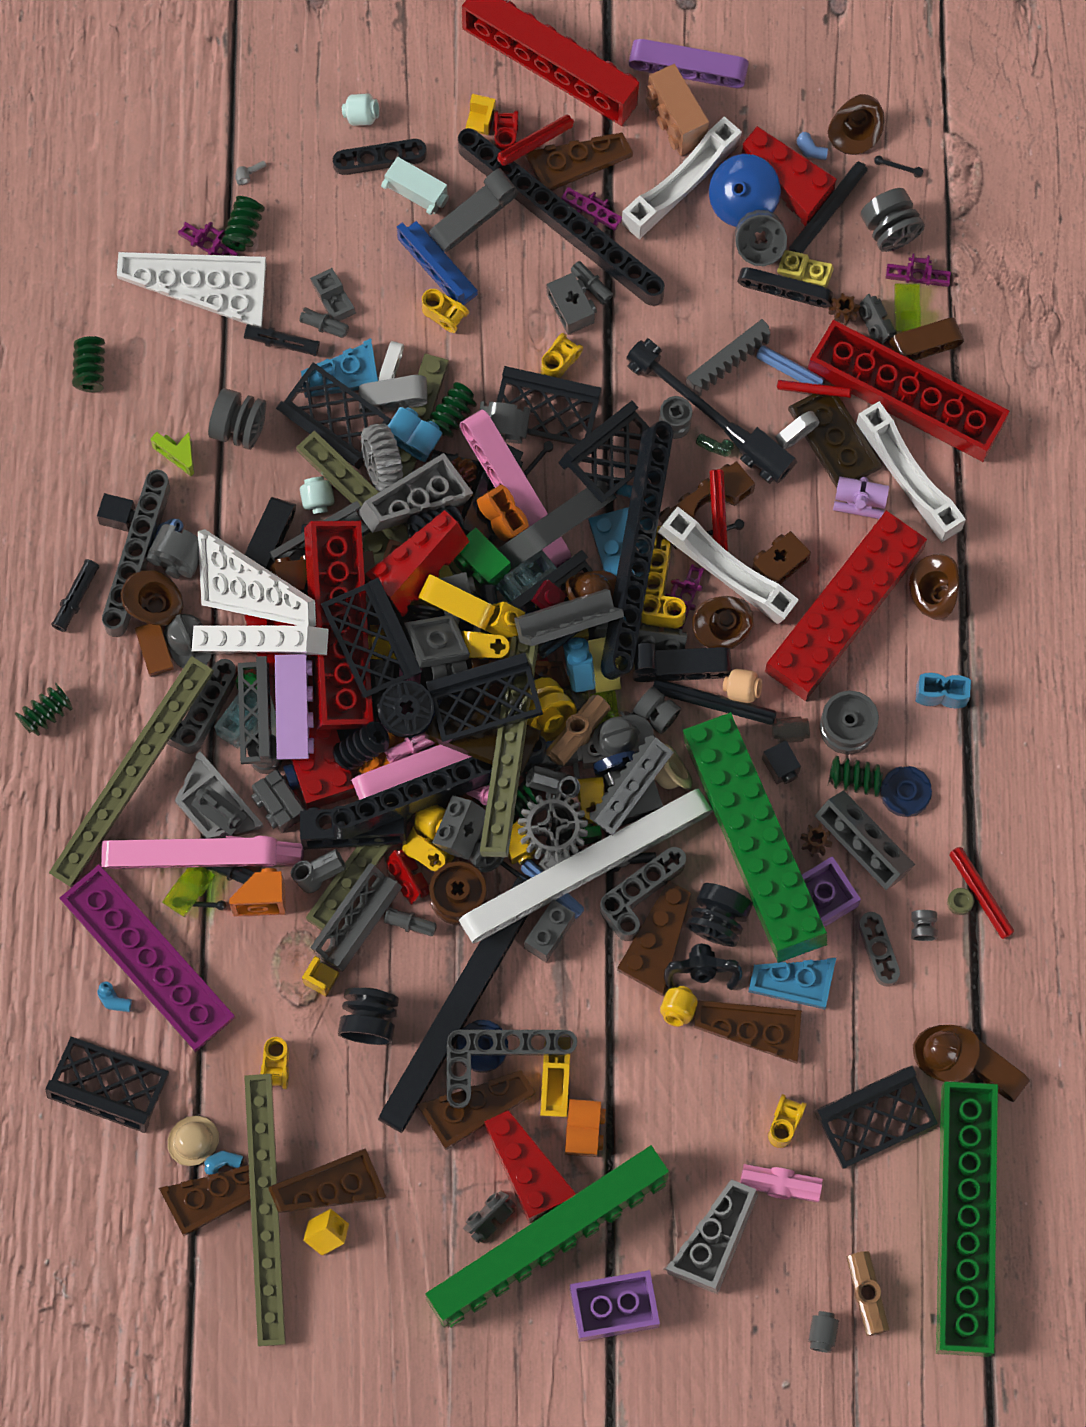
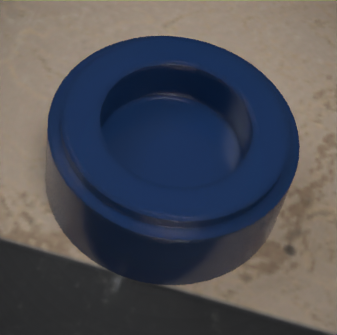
[283,764,300,790]

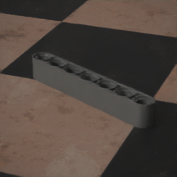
[102,469,171,637]

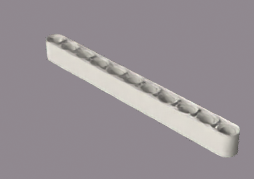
[459,789,713,943]

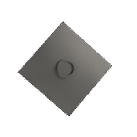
[403,615,470,668]

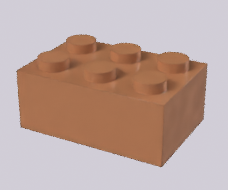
[645,63,709,156]

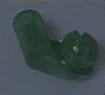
[696,433,734,457]

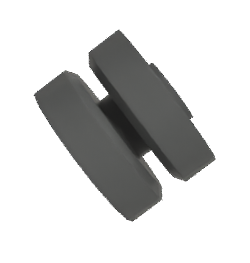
[819,690,879,755]

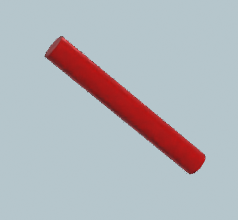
[777,380,852,398]

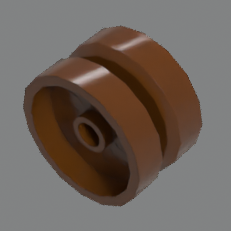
[429,861,487,926]

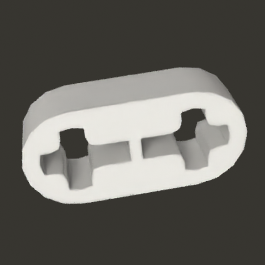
[379,341,404,381]

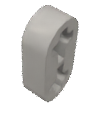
[775,411,820,449]

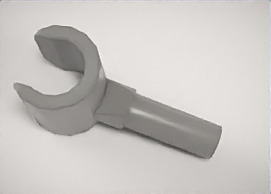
[235,161,266,185]

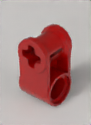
[494,110,518,151]

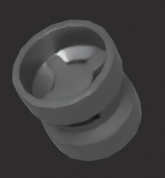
[911,910,938,941]

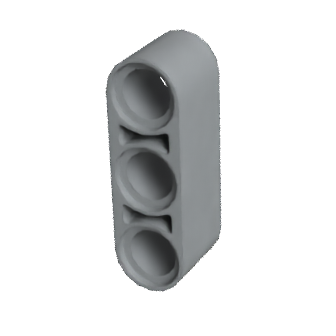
[359,375,427,414]

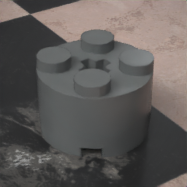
[480,401,530,444]
[146,524,199,579]

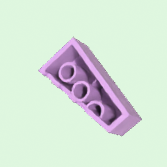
[275,654,314,760]

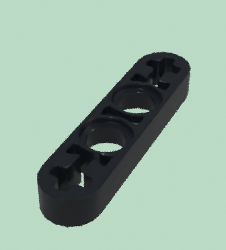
[333,139,427,175]
[737,267,833,308]

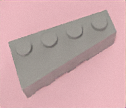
[358,453,473,533]
[665,1179,758,1294]

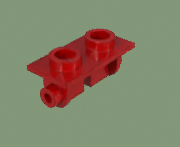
[386,850,430,905]

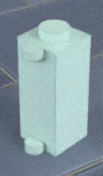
[381,157,449,215]

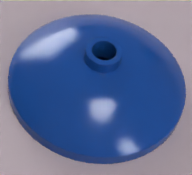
[709,154,781,227]

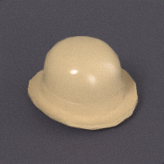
[655,744,693,789]
[168,1115,219,1166]

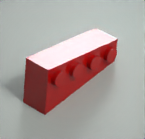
[366,510,470,617]
[484,1110,576,1223]

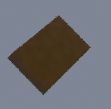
[788,384,882,488]
[425,697,541,776]

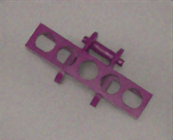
[561,187,622,231]
[178,222,238,256]
[885,253,951,287]
[665,564,704,629]

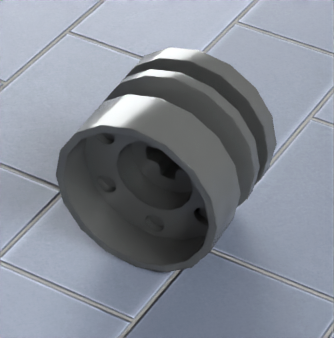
[860,188,925,252]
[735,210,787,266]
[208,388,266,450]

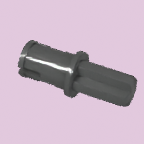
[571,261,613,305]
[299,307,349,338]
[384,907,437,936]

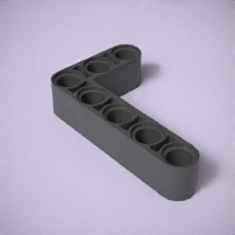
[498,480,617,570]
[447,1030,578,1109]

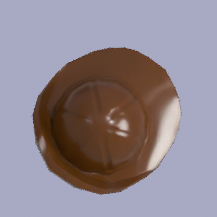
[827,94,885,155]
[909,554,959,620]
[121,570,184,626]
[566,570,617,600]
[693,596,754,649]
[913,1025,980,1082]

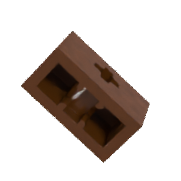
[752,531,811,585]

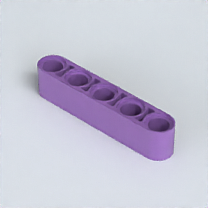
[628,39,749,88]

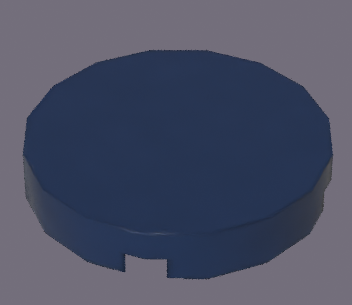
[593,750,639,777]
[880,766,932,817]
[456,1020,508,1073]

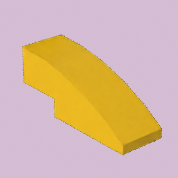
[540,1037,571,1117]

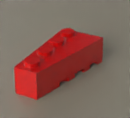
[741,126,837,226]

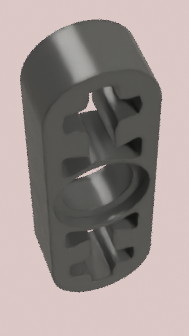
[859,912,900,987]

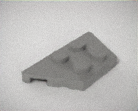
[175,751,263,839]

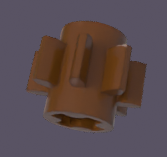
[828,293,860,326]
[451,456,478,487]
[800,824,833,857]

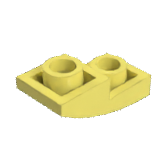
[777,250,834,288]
[588,637,621,693]

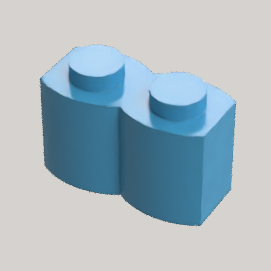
[388,407,443,462]
[563,637,596,692]
[915,673,971,709]

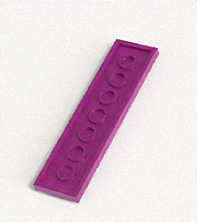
[59,864,235,1052]

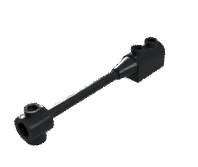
[626,338,797,484]

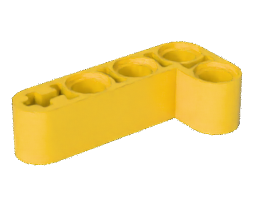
[641,526,686,628]

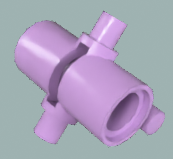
[833,477,889,519]

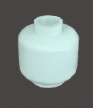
[342,93,379,126]
[299,476,335,514]

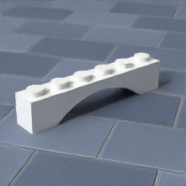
[622,116,742,239]
[856,401,966,543]
[658,507,799,624]
[192,626,329,655]

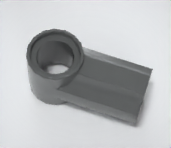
[525,764,580,799]
[290,849,346,893]

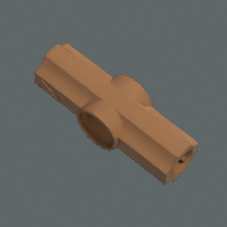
[546,695,611,766]
[846,1251,889,1336]

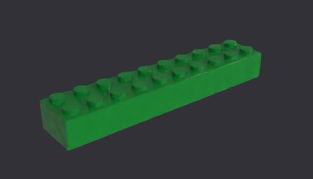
[683,712,827,963]
[936,1081,998,1357]
[425,1145,669,1328]

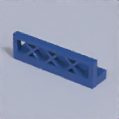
[397,221,478,305]

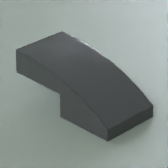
[310,268,356,321]

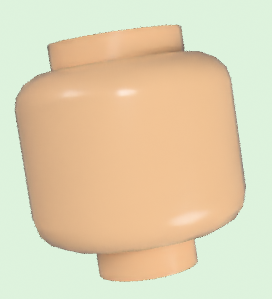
[723,669,762,704]

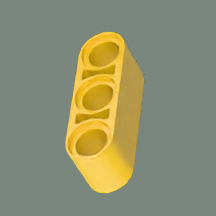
[418,574,496,630]

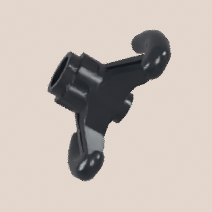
[664,944,742,990]

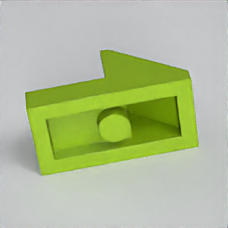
[150,432,194,477]

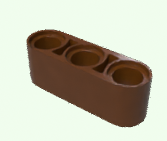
[889,318,964,361]
[971,1040,1030,1102]

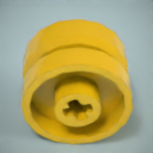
[527,678,577,742]

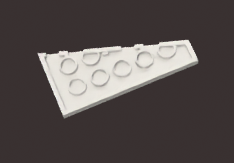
[117,252,267,327]
[198,529,316,627]

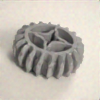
[361,423,403,492]
[518,792,588,863]

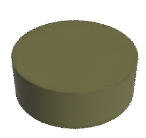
[947,888,974,915]

